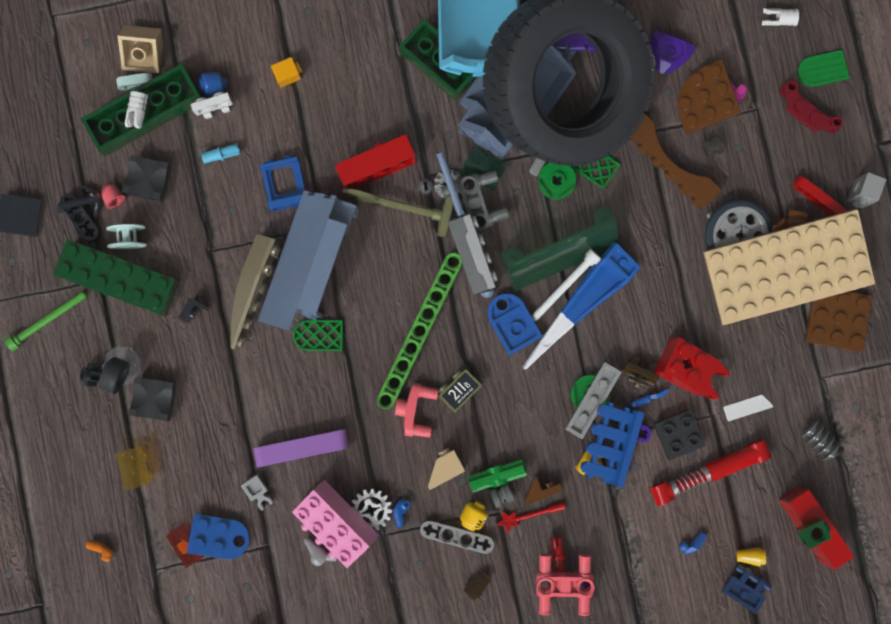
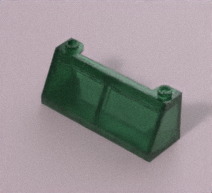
[499,205,619,292]

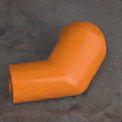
[86,539,114,562]

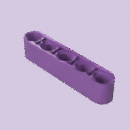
[253,429,349,467]

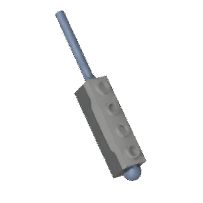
[436,152,498,298]

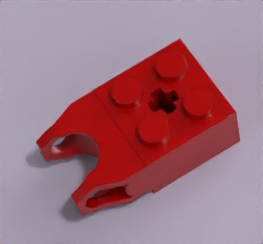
[654,337,730,400]

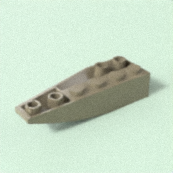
[231,234,282,350]

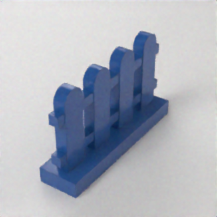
[580,402,644,488]

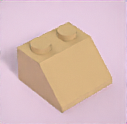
[118,25,163,73]
[428,447,465,490]

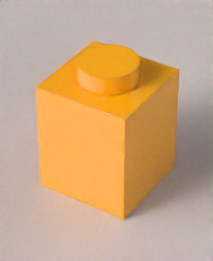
[271,57,302,88]

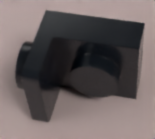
[178,297,209,322]

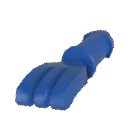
[630,389,669,409]

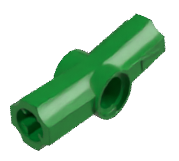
[467,459,528,493]

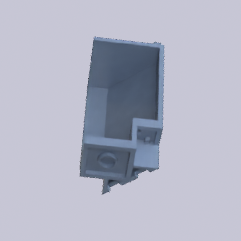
[458,45,576,161]
[258,191,359,331]

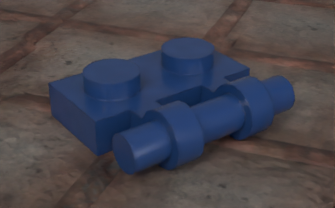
[721,563,772,614]

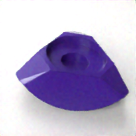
[651,30,695,74]

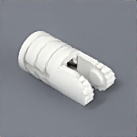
[762,8,799,26]
[125,91,148,128]

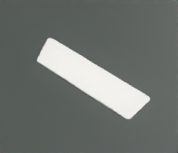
[723,395,773,421]

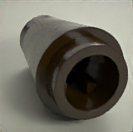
[463,571,492,601]

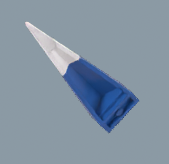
[523,242,641,369]

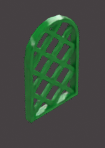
[571,156,621,189]
[293,319,343,351]

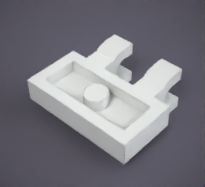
[191,92,233,119]

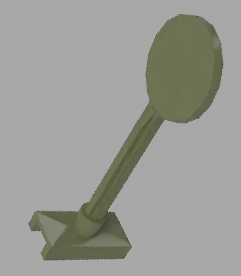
[341,189,453,237]

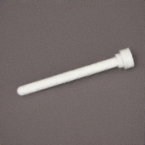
[531,249,601,321]

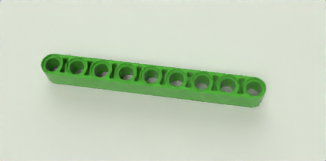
[377,253,462,409]

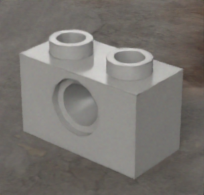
[847,173,886,208]

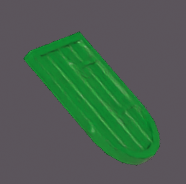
[797,50,850,87]

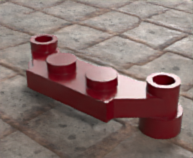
[779,81,843,134]

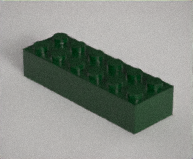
[81,63,202,156]
[53,239,180,317]

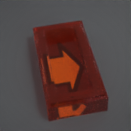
[166,524,204,569]

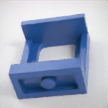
[259,155,306,212]

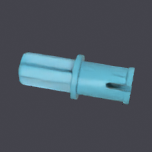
[201,144,240,164]

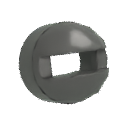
[418,178,433,194]

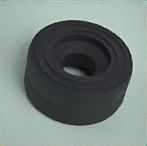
[99,357,130,394]

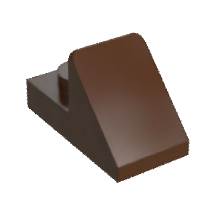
[524,475,563,505]

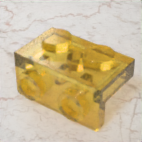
[115,446,152,491]

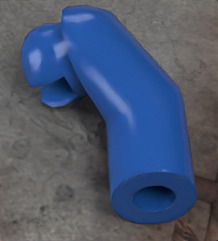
[392,499,411,527]
[679,532,707,555]

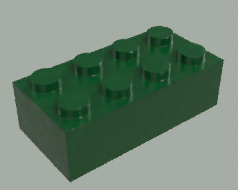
[399,19,477,102]

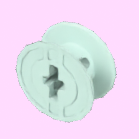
[106,224,147,249]

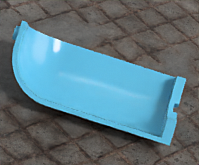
[438,0,519,77]

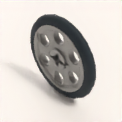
[705,199,773,250]

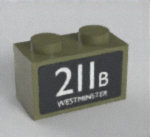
[438,369,482,413]

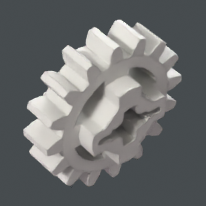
[352,488,393,530]

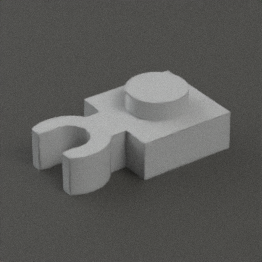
[241,473,273,510]

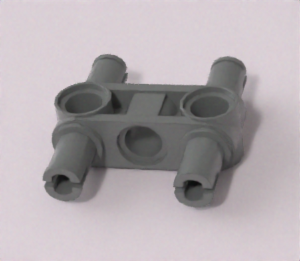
[440,170,510,230]

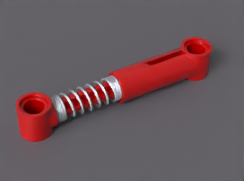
[649,439,772,506]

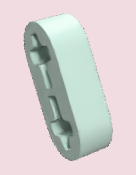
[116,73,152,90]

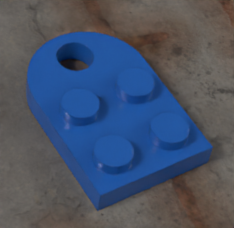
[488,294,543,356]
[187,513,249,559]

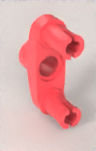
[394,382,438,438]

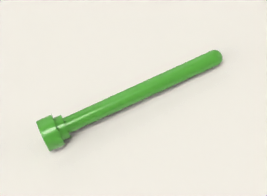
[4,292,87,352]

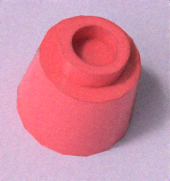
[101,184,126,209]

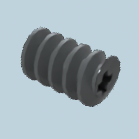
[801,418,845,461]

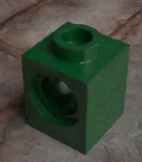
[795,518,832,549]

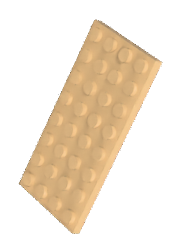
[703,209,875,325]

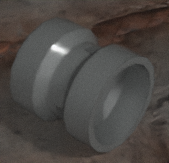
[489,484,514,509]

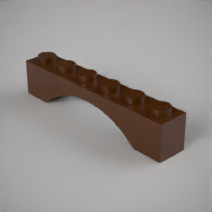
[628,112,722,210]

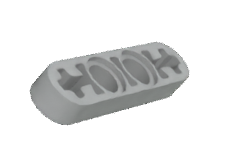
[420,520,494,554]

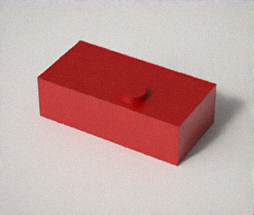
[335,134,416,190]
[778,487,855,570]

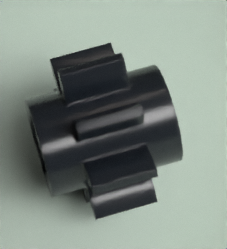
[80,363,103,387]

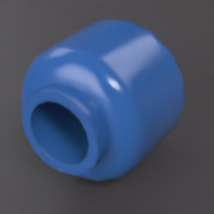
[198,71,227,97]

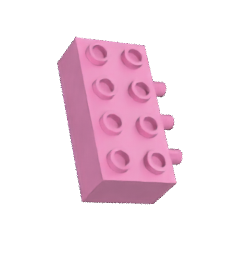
[292,480,379,568]

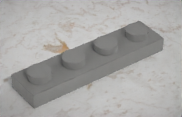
[565,362,622,439]

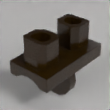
[621,356,660,390]

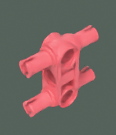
[536,553,594,616]

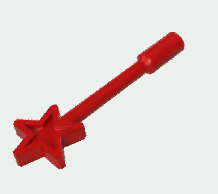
[497,502,565,533]

